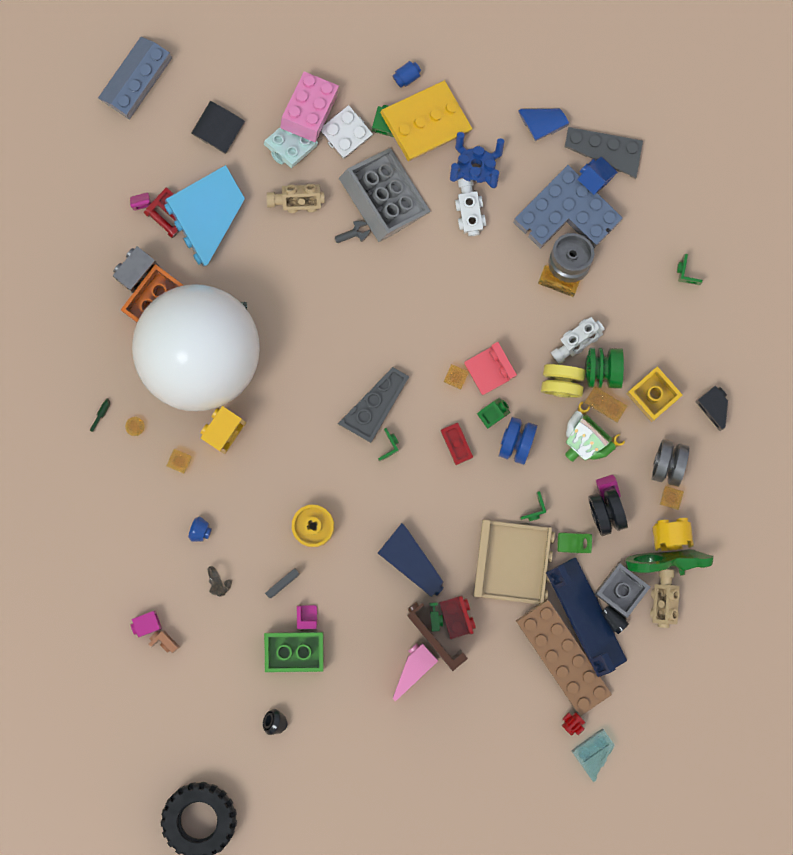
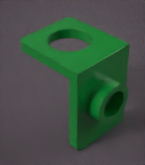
[677,254,703,285]
[378,428,399,462]
[520,491,546,522]

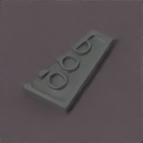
[338,367,409,443]

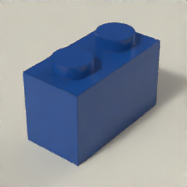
[577,157,618,195]

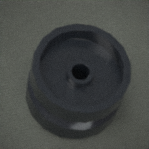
[588,488,628,536]

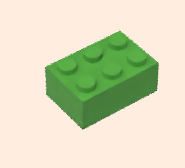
[264,632,324,672]

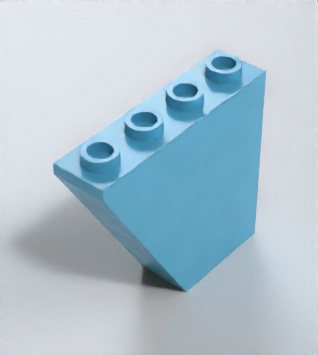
[164,165,245,267]

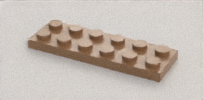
[516,599,612,717]

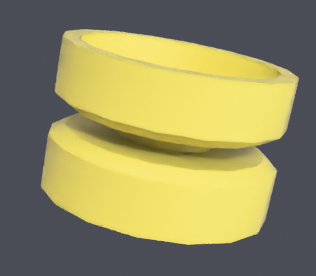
[541,364,586,398]

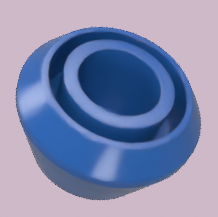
[188,517,212,542]

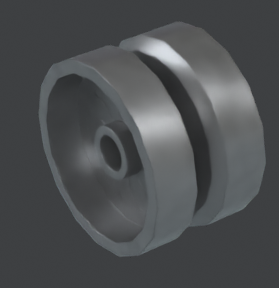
[548,233,594,282]
[652,439,690,487]

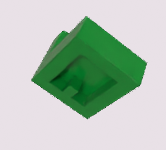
[477,398,510,429]

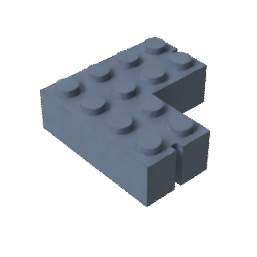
[513,165,623,249]

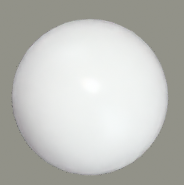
[132,284,260,412]

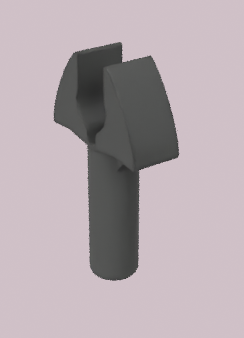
[335,221,370,243]

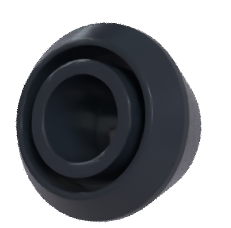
[263,709,288,735]

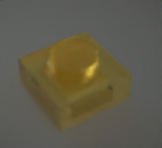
[444,364,469,390]
[166,449,192,474]
[659,486,684,510]

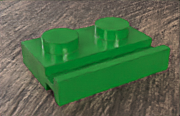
[429,602,443,632]

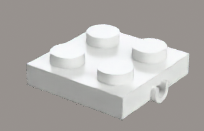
[321,105,373,159]

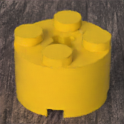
[652,518,694,551]

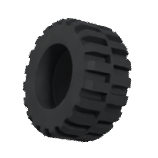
[161,782,237,855]

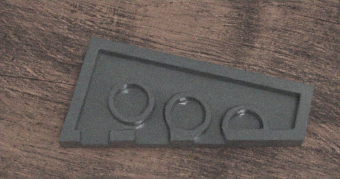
[564,127,643,179]

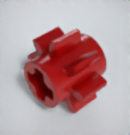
[562,712,586,736]

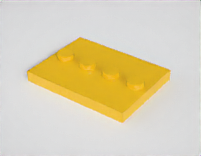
[380,80,472,161]

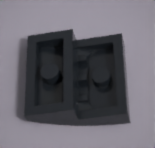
[191,101,245,154]

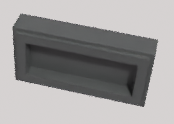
[265,568,300,598]

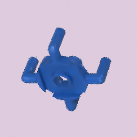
[450,132,505,188]

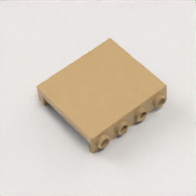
[473,520,555,604]

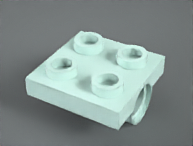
[264,128,318,168]

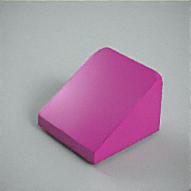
[130,193,151,211]
[596,475,621,502]

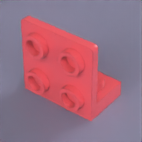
[464,342,517,395]

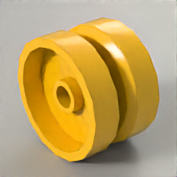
[292,505,334,547]

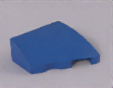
[518,108,569,141]

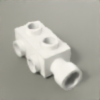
[455,179,486,236]
[550,317,605,365]

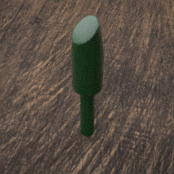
[90,398,110,432]

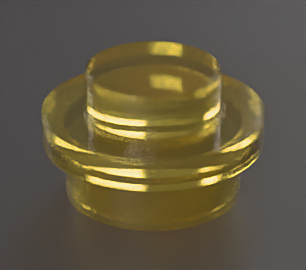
[125,417,145,436]

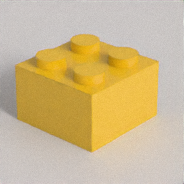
[626,366,683,422]

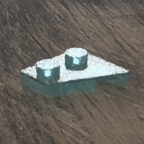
[571,728,615,782]

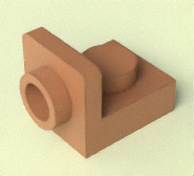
[148,631,180,653]

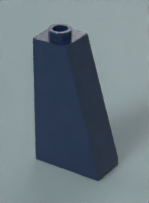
[378,523,444,597]

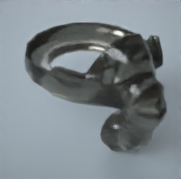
[207,566,232,597]

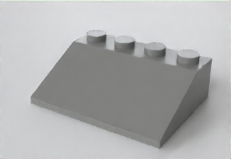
[339,148,431,242]

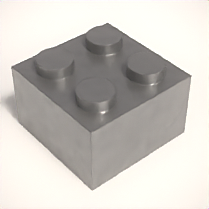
[113,246,159,293]
[594,563,650,618]

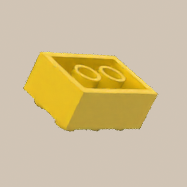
[200,406,246,454]

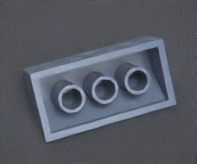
[98,37,172,120]

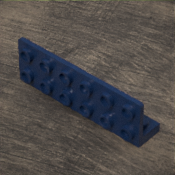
[546,558,627,677]

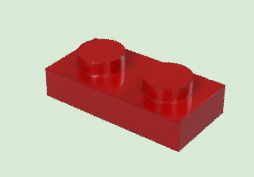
[440,423,473,465]

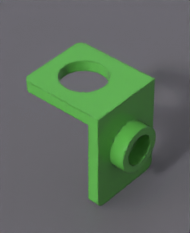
[557,533,592,553]

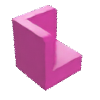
[297,605,317,629]

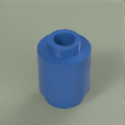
[392,61,421,88]

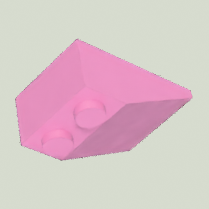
[393,643,438,701]

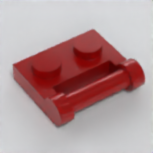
[144,187,179,238]

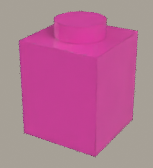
[130,611,162,637]

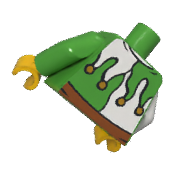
[565,402,625,462]

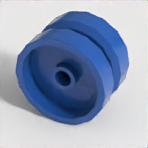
[498,417,538,465]

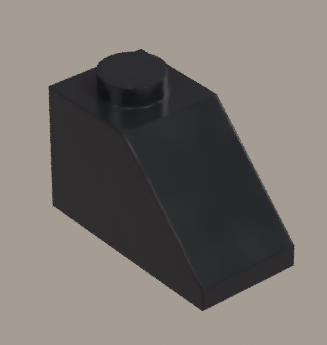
[695,386,728,431]

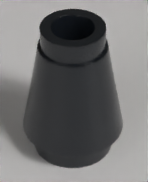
[601,605,629,634]

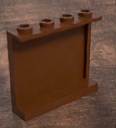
[407,602,468,671]

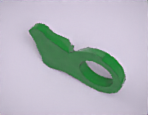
[625,549,714,576]

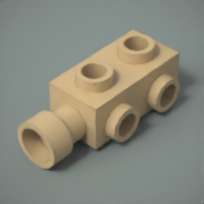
[267,184,325,213]
[650,569,680,628]

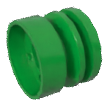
[585,348,624,389]

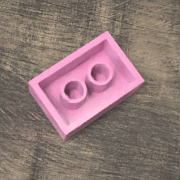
[280,72,339,142]

